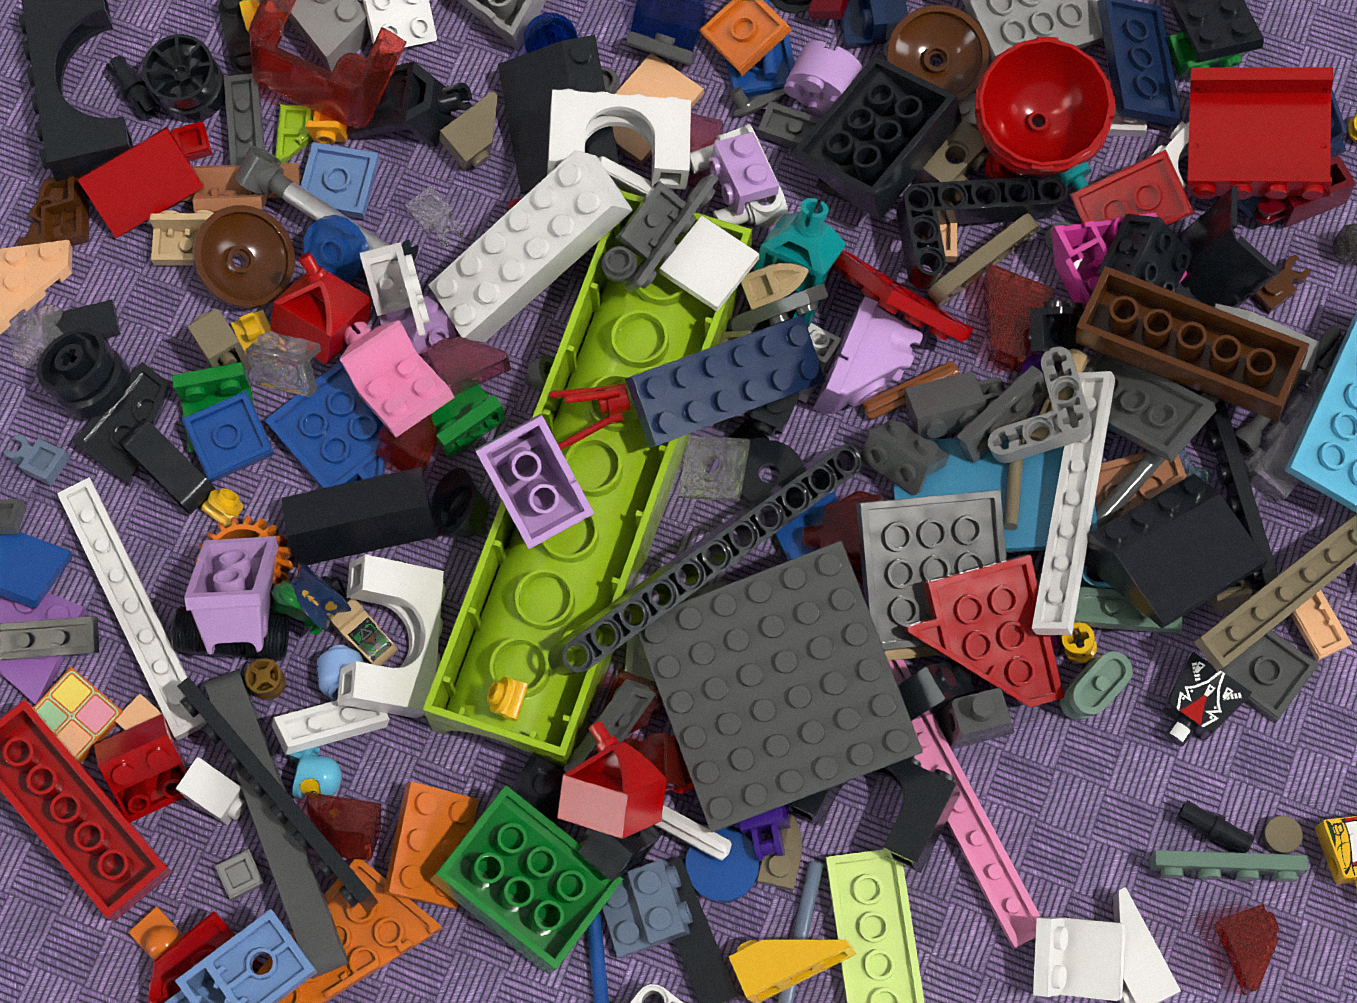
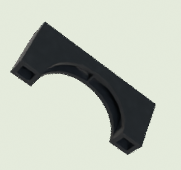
[19,0,133,181]

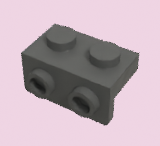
[861,419,949,495]

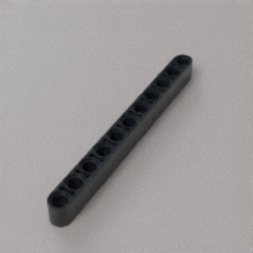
[548,444,862,675]

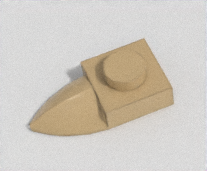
[741,263,808,310]

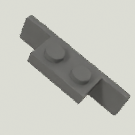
[616,174,718,292]

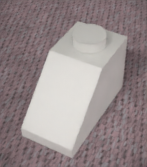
[176,757,247,826]

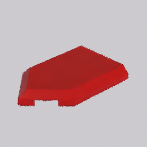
[147,911,259,1003]

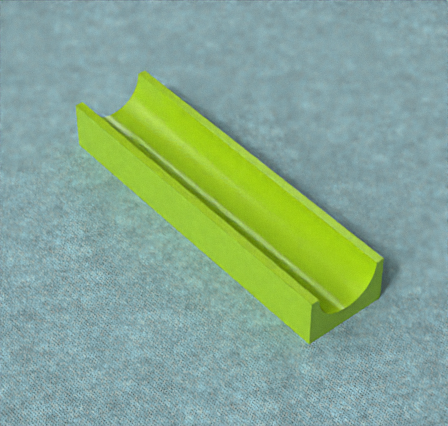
[423,190,752,767]

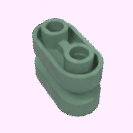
[1060,651,1133,720]

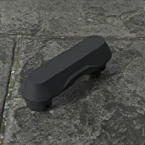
[218,0,261,75]

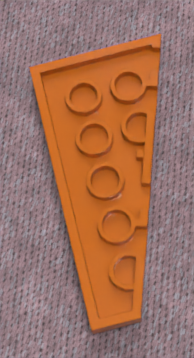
[256,856,444,1003]

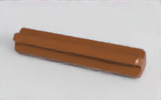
[862,361,960,420]

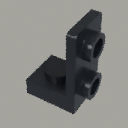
[749,393,800,436]

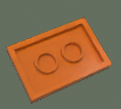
[383,781,479,910]

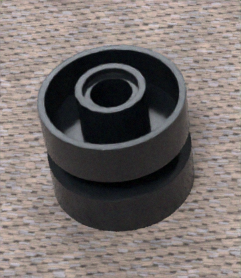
[143,34,225,123]

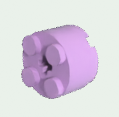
[784,41,863,118]

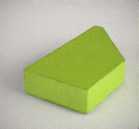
[275,104,315,163]

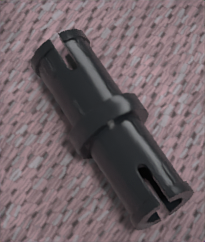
[106,55,160,120]
[1176,800,1255,853]

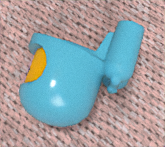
[281,747,342,799]

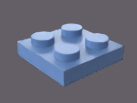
[301,142,380,219]

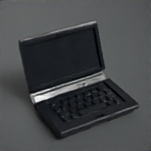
[1179,186,1280,308]

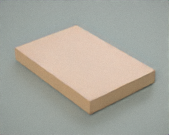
[612,53,704,166]

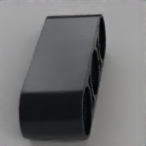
[118,418,216,515]

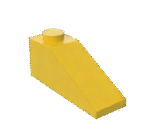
[728,940,857,1003]

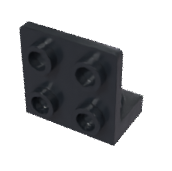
[1097,214,1192,292]

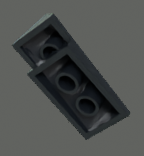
[282,467,438,565]

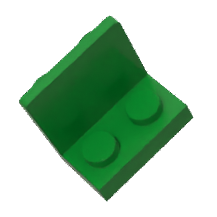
[172,362,254,454]
[420,367,506,460]

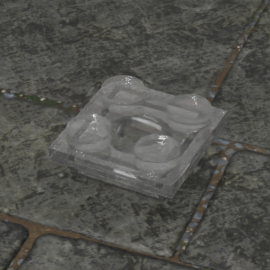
[678,436,750,501]

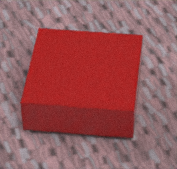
[171,121,213,161]

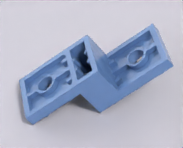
[165,909,318,1003]

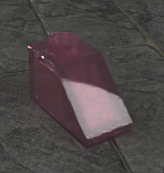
[427,336,511,396]

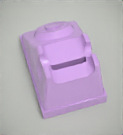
[812,296,923,414]
[475,414,594,549]
[184,536,278,654]

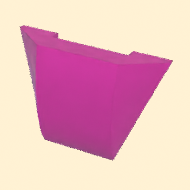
[1051,212,1187,309]

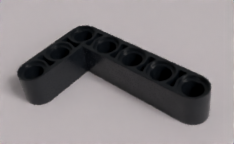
[897,176,1067,290]

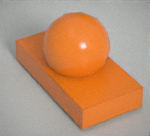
[128,906,184,960]

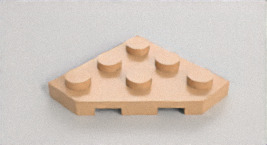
[0,240,73,334]

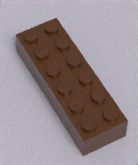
[1076,266,1309,422]

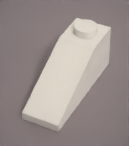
[1113,887,1181,1003]

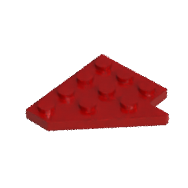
[831,250,973,342]
[903,555,1064,707]

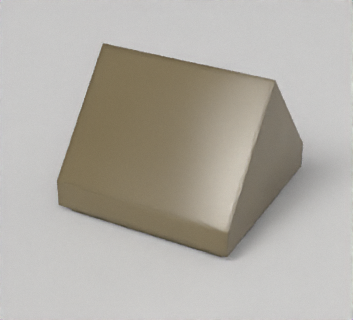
[1209,579,1252,613]

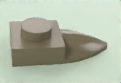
[757,815,802,891]

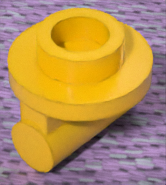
[201,488,243,528]
[487,676,528,721]

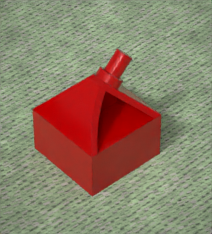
[270,252,372,365]
[558,721,667,839]

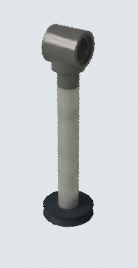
[235,147,419,262]

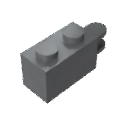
[905,371,1004,439]

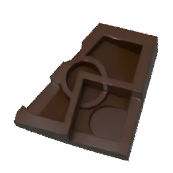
[18,176,89,246]

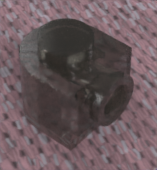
[1333,224,1357,266]

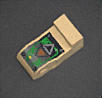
[330,599,398,666]

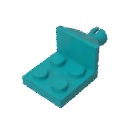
[745,198,846,328]

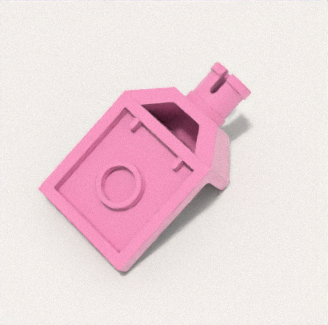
[339,320,455,437]

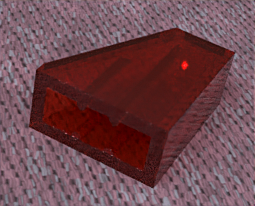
[983,263,1055,373]

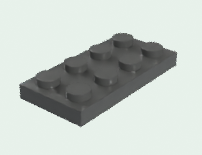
[1071,352,1216,462]

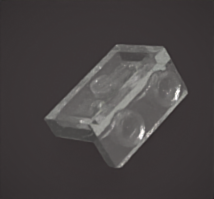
[245,332,321,397]

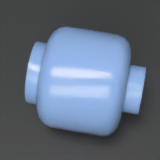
[317,645,364,701]

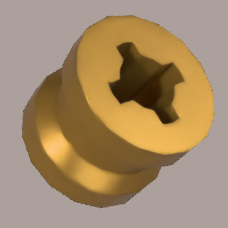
[245,658,286,700]

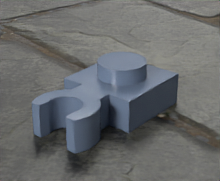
[3,434,71,486]

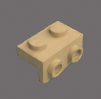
[150,210,214,266]

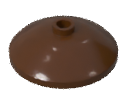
[887,5,989,102]
[192,205,295,308]

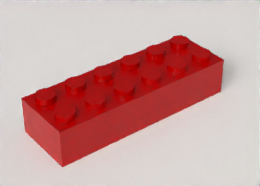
[0,699,173,922]

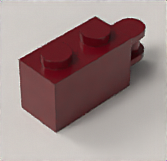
[1254,156,1356,228]

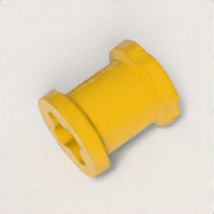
[1061,622,1097,664]

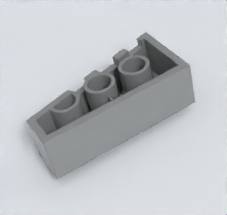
[272,0,371,77]

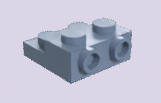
[602,859,693,959]

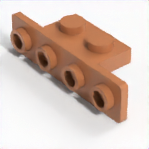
[181,163,301,213]

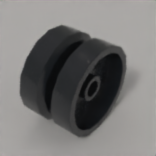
[37,328,130,419]

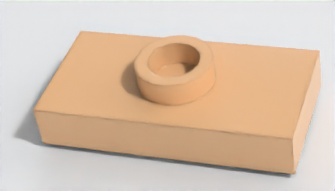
[1291,590,1352,661]

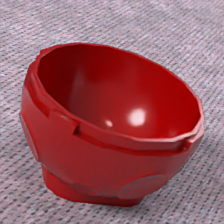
[975,36,1115,177]

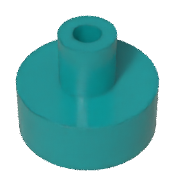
[1056,162,1092,191]

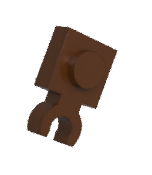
[1249,255,1311,314]

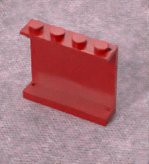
[1187,67,1333,200]

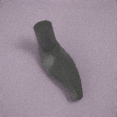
[729,87,787,117]

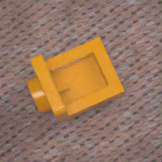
[306,99,351,145]

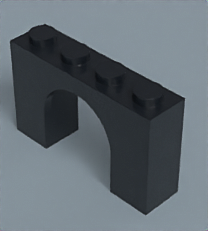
[785,757,960,873]

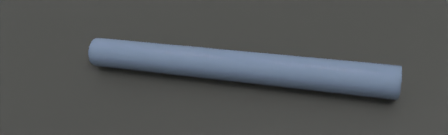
[777,861,824,1003]

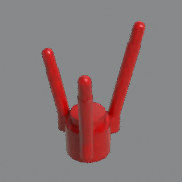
[549,383,631,450]

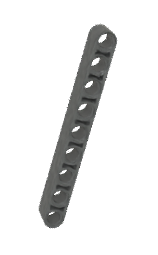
[204,669,349,979]

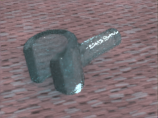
[1179,448,1209,483]

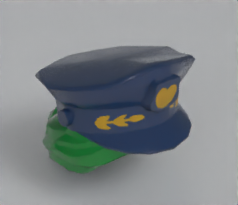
[270,562,351,635]

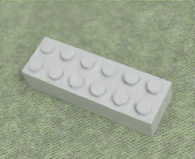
[428,150,633,342]

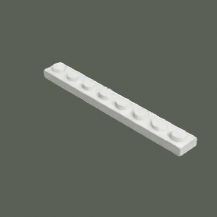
[1032,371,1116,635]
[57,477,207,741]

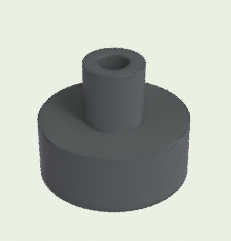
[525,355,554,392]

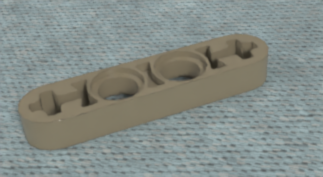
[927,213,1040,307]

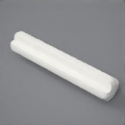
[654,805,732,860]

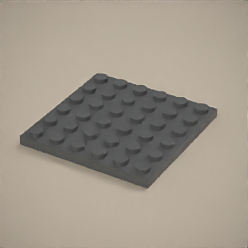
[638,541,924,833]

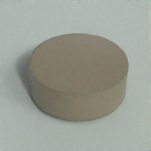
[1262,816,1303,855]

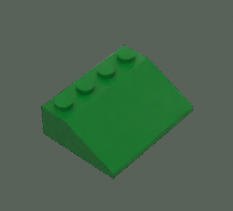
[430,785,624,974]

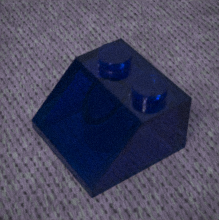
[630,0,713,51]

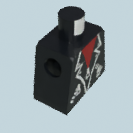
[1163,652,1252,747]

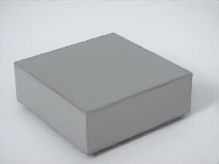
[215,849,266,901]

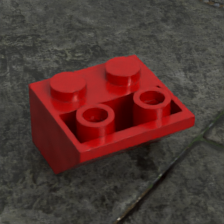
[94,714,189,822]

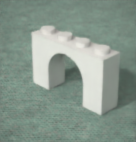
[547,89,691,189]
[337,554,446,718]

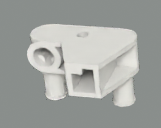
[690,124,788,227]

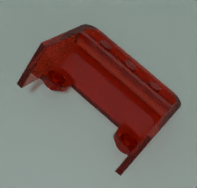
[249,0,407,129]

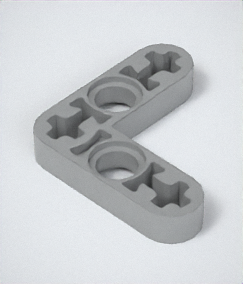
[988,347,1092,463]

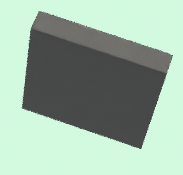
[1221,630,1319,723]

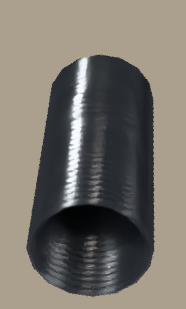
[171,606,289,661]

